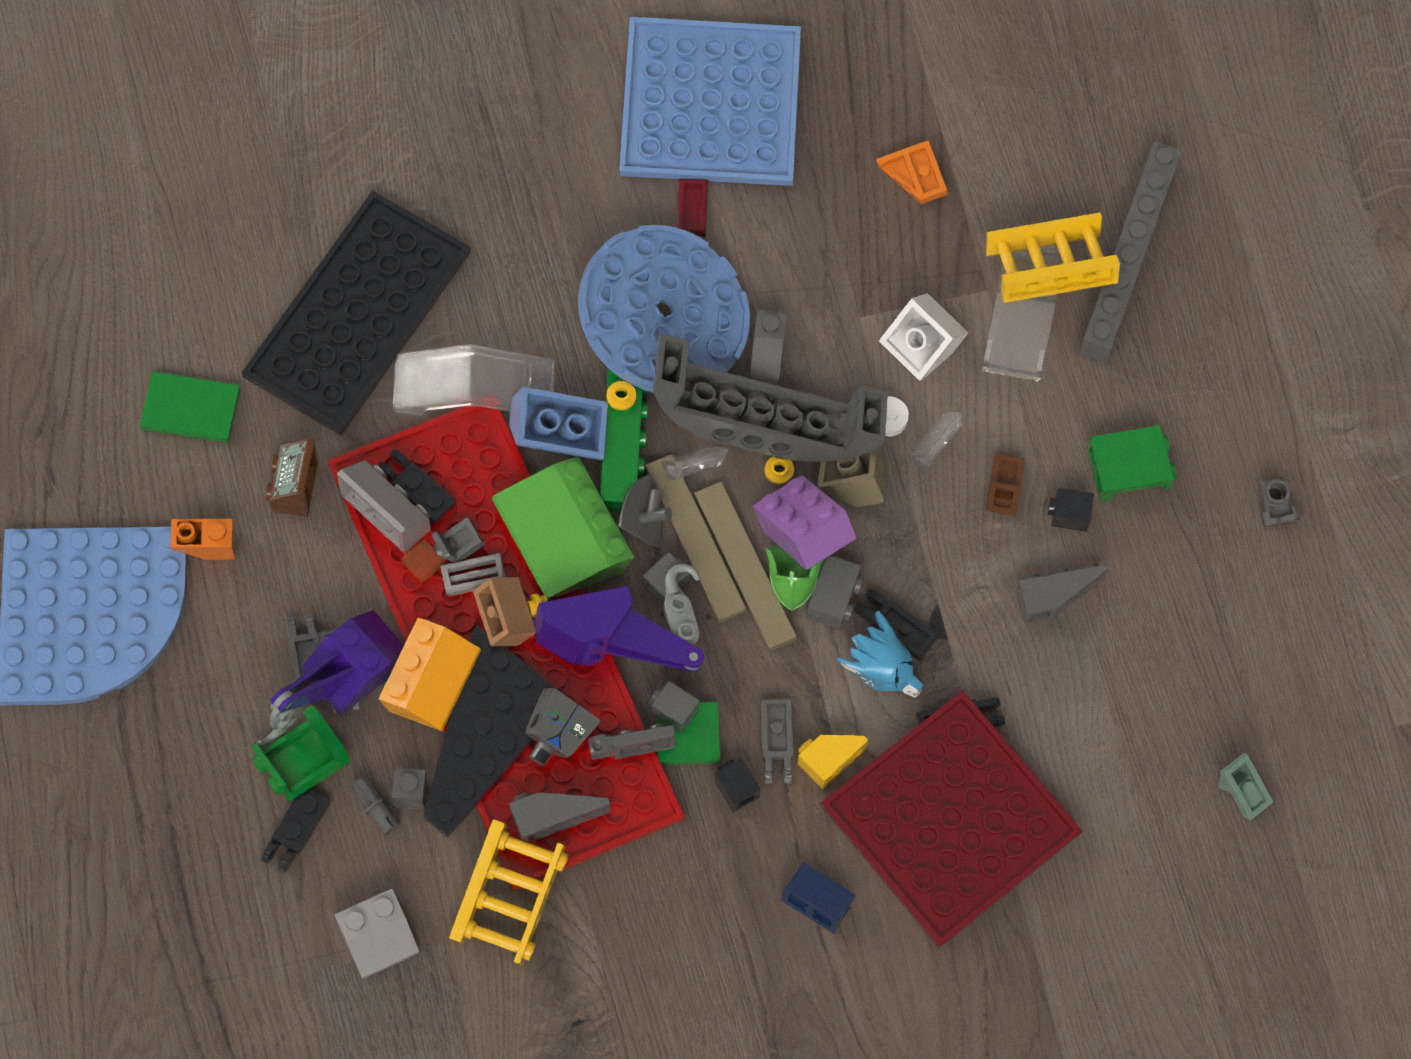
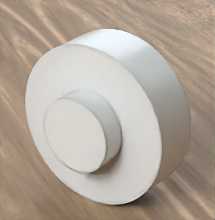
[885,396,909,437]

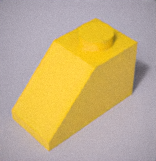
[797,735,868,789]

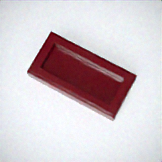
[677,179,708,237]

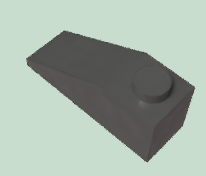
[749,310,787,386]
[509,792,610,843]

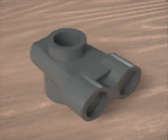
[1261,477,1300,527]

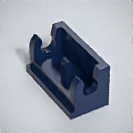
[781,862,856,934]

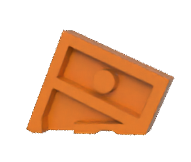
[876,140,948,204]

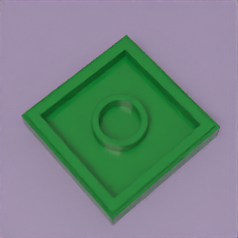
[657,702,720,765]

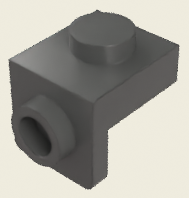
[432,517,486,563]

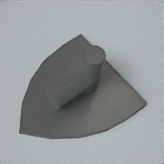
[619,474,672,549]

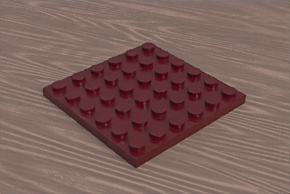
[820,690,1082,948]

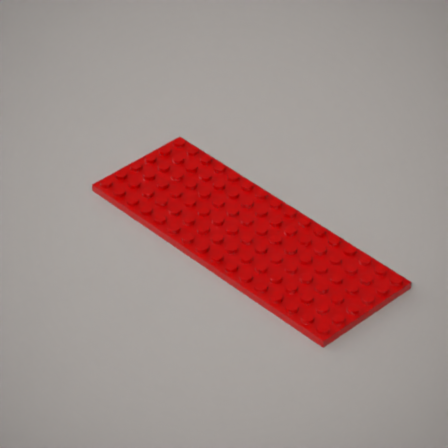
[327,395,685,891]

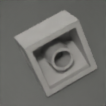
[334,889,420,979]

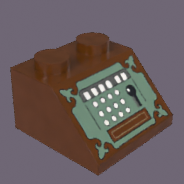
[266,439,319,517]

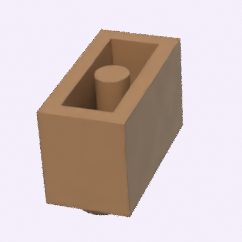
[473,577,537,646]

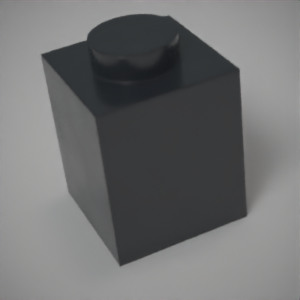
[1047,488,1094,532]
[714,758,761,812]

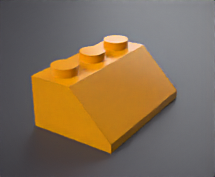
[379,618,481,731]

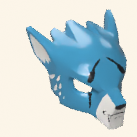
[837,610,923,698]

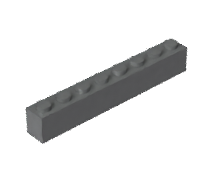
[1079,141,1182,364]

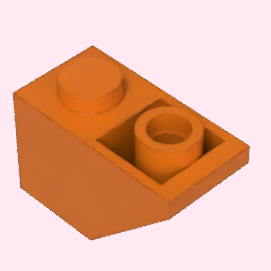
[170,519,236,560]

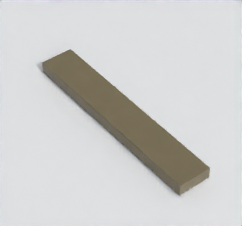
[645,454,746,624]
[694,482,797,652]

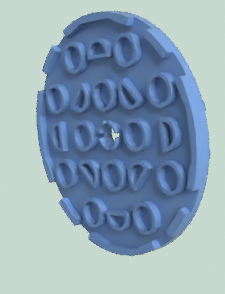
[578,225,750,393]

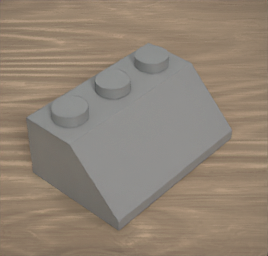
[337,460,431,554]

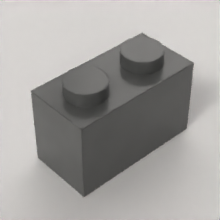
[806,555,864,629]

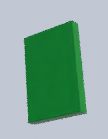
[140,371,241,443]

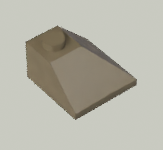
[817,446,888,508]

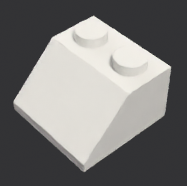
[879,293,968,381]

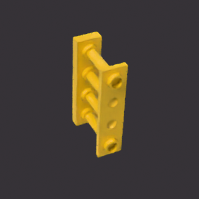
[985,213,1120,303]
[449,819,569,966]

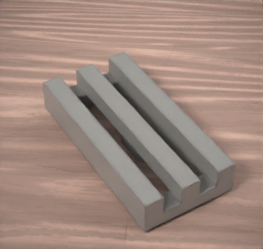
[440,553,505,597]

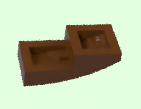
[986,453,1025,516]

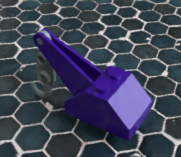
[533,564,704,672]
[257,610,404,747]

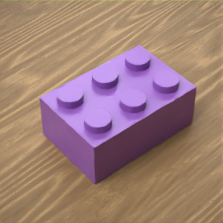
[753,475,857,570]

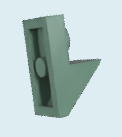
[1218,753,1273,820]

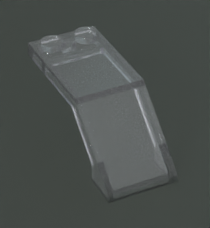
[982,245,1062,382]
[393,345,555,416]

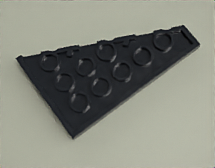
[423,625,563,838]

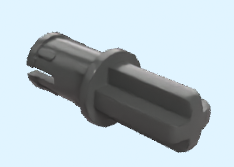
[351,777,400,836]

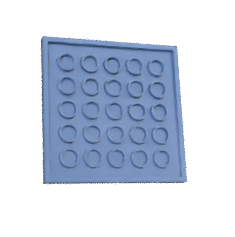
[619,17,801,186]

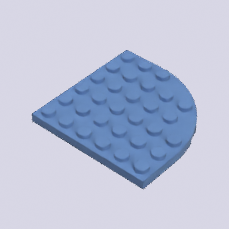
[0,527,187,706]

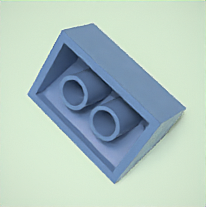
[509,387,608,460]

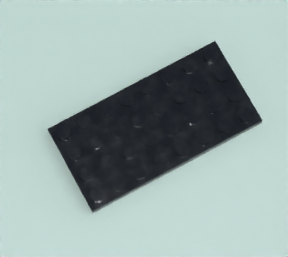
[242,191,471,436]

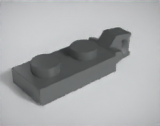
[588,724,676,760]

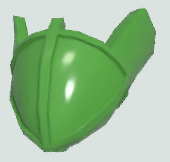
[764,546,824,611]

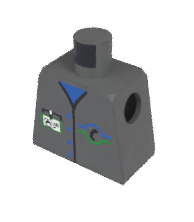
[525,688,601,766]

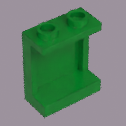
[1087,425,1177,502]
[251,705,351,802]

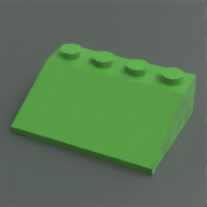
[492,456,634,600]

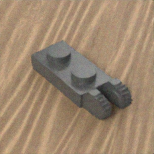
[287,612,320,688]
[760,698,793,784]

